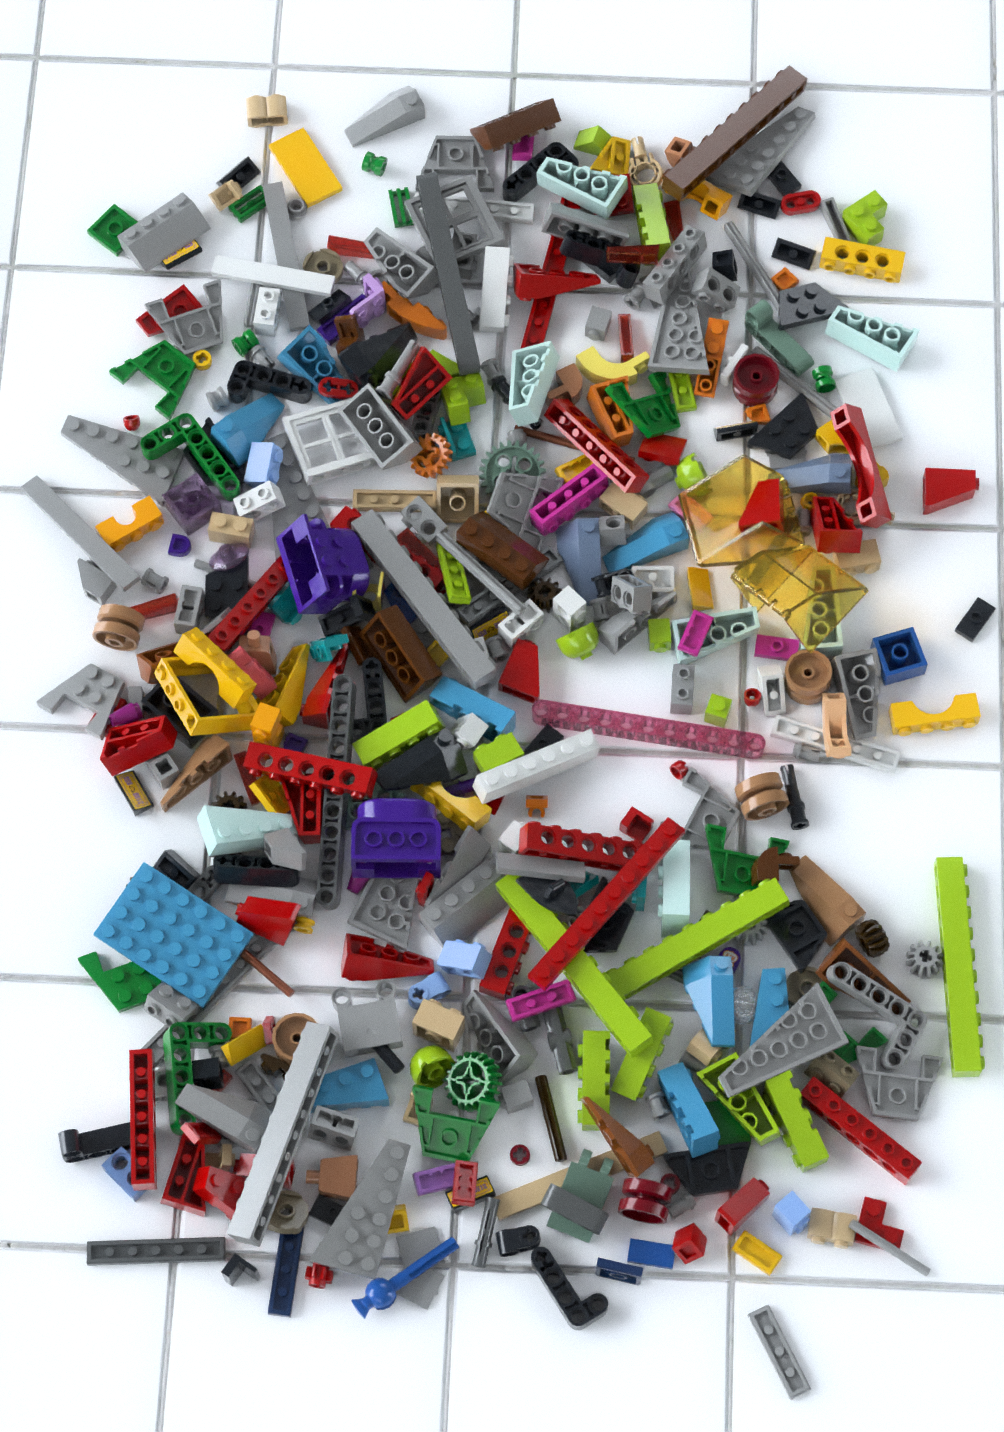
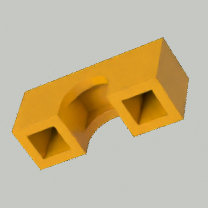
[665,180,733,221]
[95,495,164,552]
[250,702,285,747]

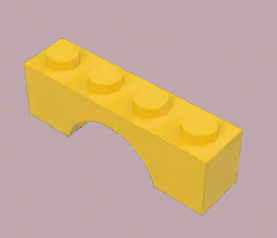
[815,420,889,488]
[173,627,257,709]
[888,693,981,736]
[410,781,492,831]

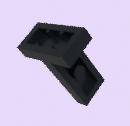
[318,594,376,637]

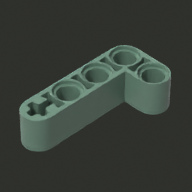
[744,299,814,377]

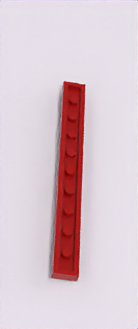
[520,197,581,349]
[528,817,686,991]

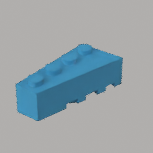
[429,676,516,742]
[749,968,789,1047]
[311,1058,390,1113]
[657,1062,720,1158]

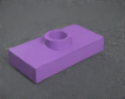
[412,1163,455,1197]

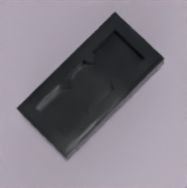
[767,161,802,197]
[308,289,353,325]
[954,597,996,643]
[523,723,564,756]
[309,1194,344,1227]

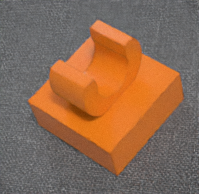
[526,795,548,818]

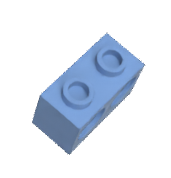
[101,1146,147,1202]

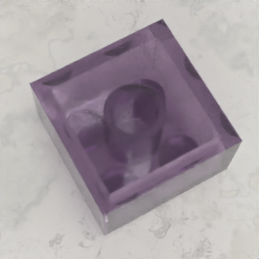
[162,472,222,536]

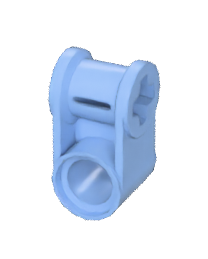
[408,971,452,1010]

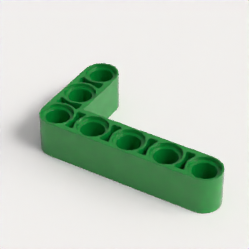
[140,413,241,502]
[163,1022,232,1136]

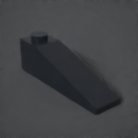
[337,322,418,390]
[376,728,468,792]

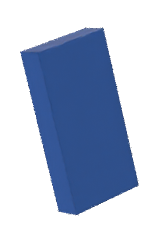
[627,1238,675,1270]

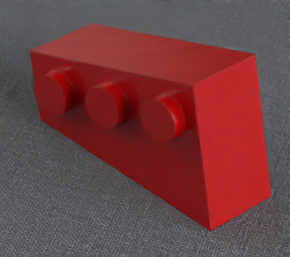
[389,346,453,420]
[810,496,863,554]
[100,715,178,777]
[281,773,325,845]
[160,1133,206,1217]
[193,1166,246,1220]

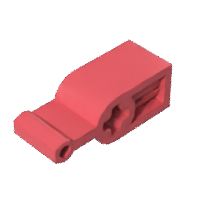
[228,646,277,700]

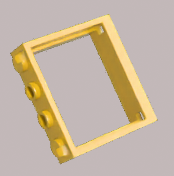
[154,654,259,736]

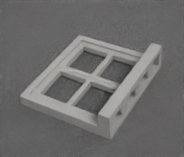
[404,175,505,265]

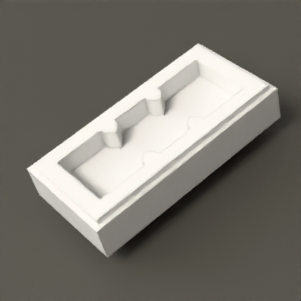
[720,343,749,387]

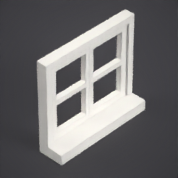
[282,398,378,486]

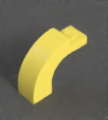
[575,346,650,386]

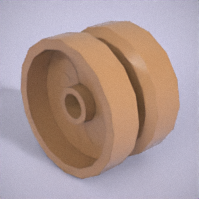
[92,604,145,651]
[784,649,832,705]
[734,772,790,821]
[272,1013,317,1066]

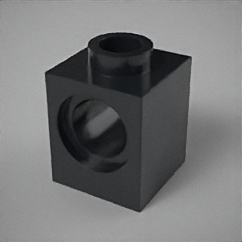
[712,249,738,282]
[192,1057,224,1090]

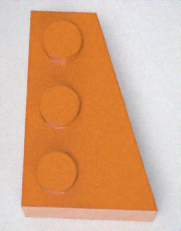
[586,375,634,447]

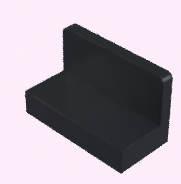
[221,1253,261,1286]

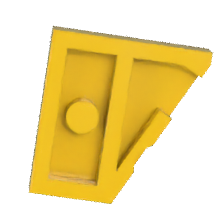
[591,136,631,175]
[249,775,290,814]

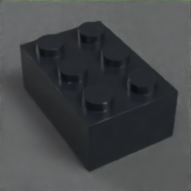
[141,676,219,749]

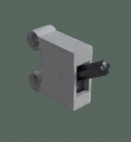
[331,979,405,1074]

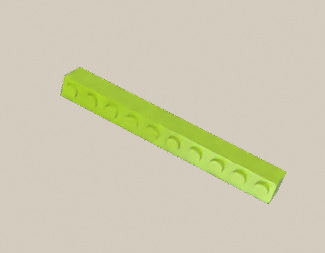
[934,857,985,1078]
[495,875,653,1059]
[596,878,790,1017]

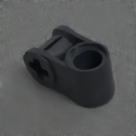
[591,568,634,598]
[495,1225,541,1257]

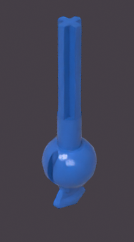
[351,1237,459,1319]

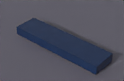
[267,1226,305,1318]

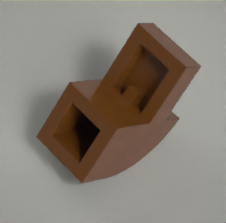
[334,314,365,365]
[751,847,800,886]

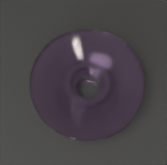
[209,543,249,571]

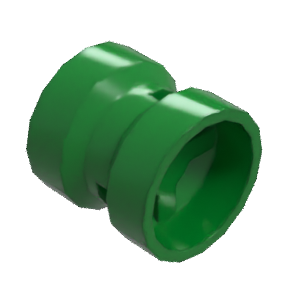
[361,151,388,177]
[231,329,260,357]
[812,365,836,394]

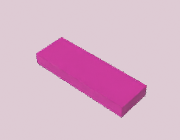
[505,979,577,1022]

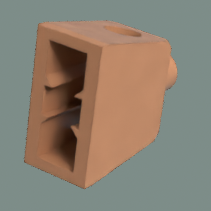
[238,630,277,675]
[306,1155,359,1202]

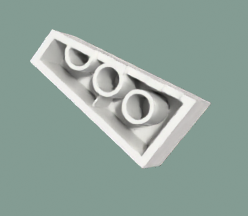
[479,246,514,333]

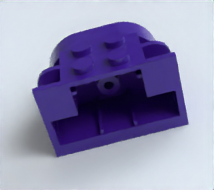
[276,514,370,614]
[351,798,441,879]

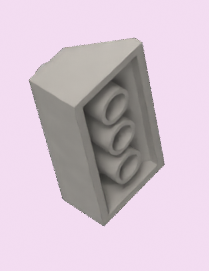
[117,192,211,273]
[541,202,630,246]
[338,383,423,470]
[419,859,508,948]

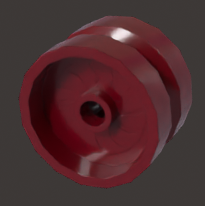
[732,353,780,407]
[617,1178,673,1224]

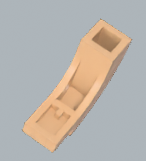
[822,693,851,759]

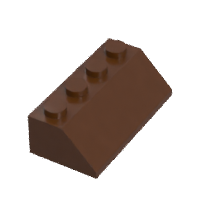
[469,98,562,152]
[456,511,550,590]
[359,604,443,703]

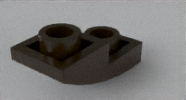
[260,1053,290,1081]

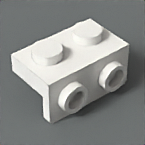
[632,566,675,596]

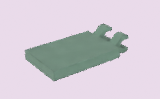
[546,1148,614,1243]

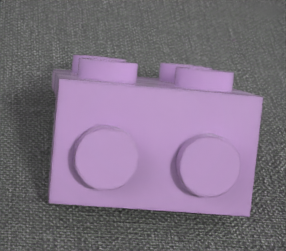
[350,273,386,328]

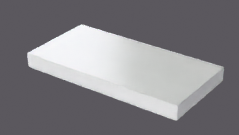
[835,367,903,450]

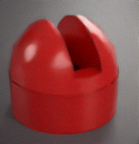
[123,415,140,432]
[743,688,761,707]
[669,760,689,780]

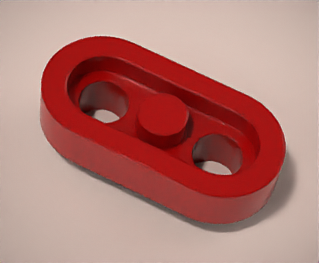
[781,190,821,216]

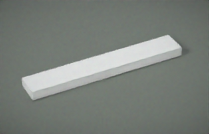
[414,192,535,225]
[211,255,335,297]
[770,714,901,774]

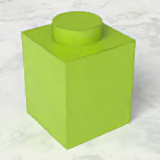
[647,618,672,653]
[704,693,732,728]

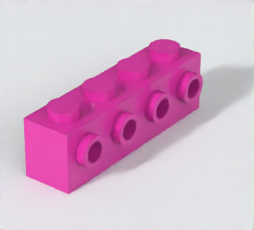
[529,463,609,536]

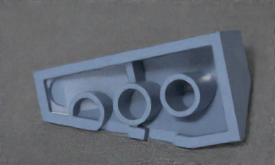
[767,454,852,494]
[556,518,601,606]

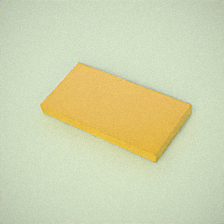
[269,127,343,208]

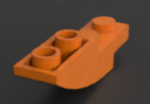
[382,281,447,340]
[694,317,729,399]

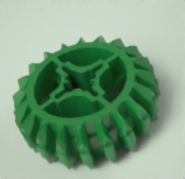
[443,1051,503,1113]

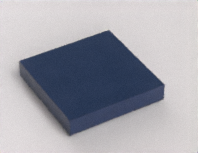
[595,1257,644,1286]

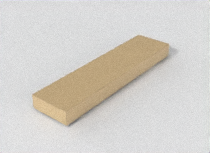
[352,489,437,513]

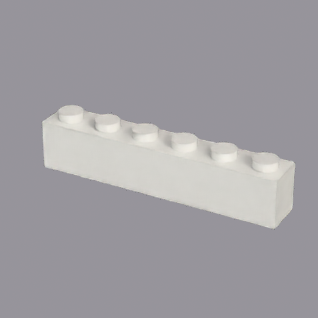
[472,729,601,804]

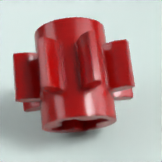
[305,1263,334,1289]

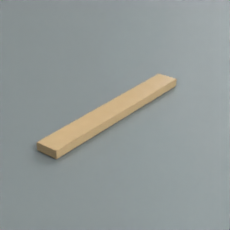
[493,1131,668,1221]

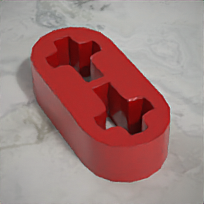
[318,377,358,400]

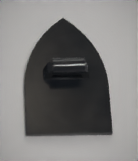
[516,876,578,917]

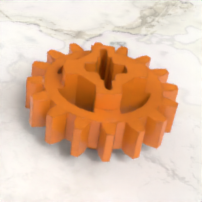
[410,433,453,479]

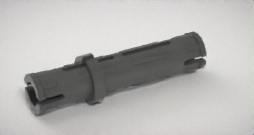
[471,1197,501,1268]

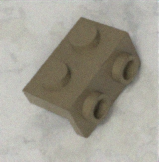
[803,1051,860,1098]

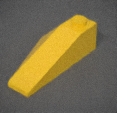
[255,643,310,727]

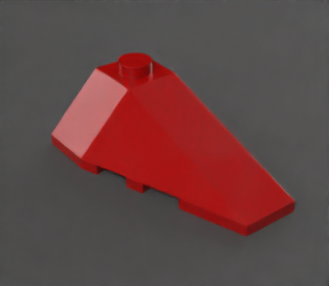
[513,263,601,301]
[299,643,349,730]
[341,933,435,981]

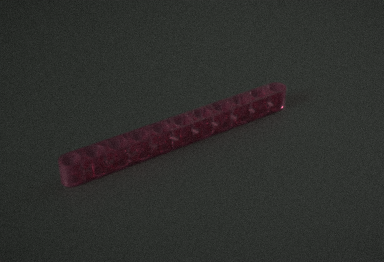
[532,699,766,759]

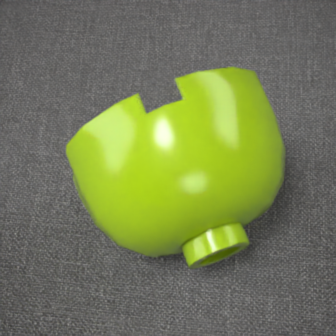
[674,452,713,495]
[555,622,599,660]
[409,1045,455,1089]

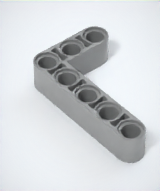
[826,962,927,1070]

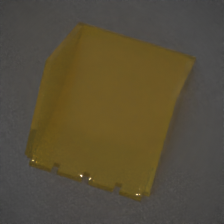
[678,454,805,568]
[730,545,869,654]

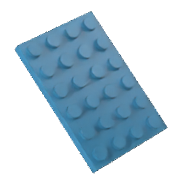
[93,862,254,1009]

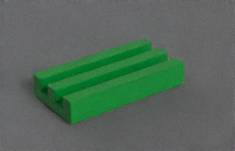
[228,185,266,223]
[388,187,414,228]

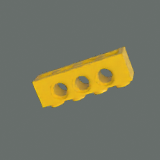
[819,236,906,283]

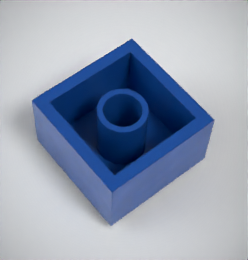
[870,627,928,686]

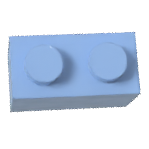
[244,442,283,488]
[437,939,492,979]
[772,1190,811,1236]

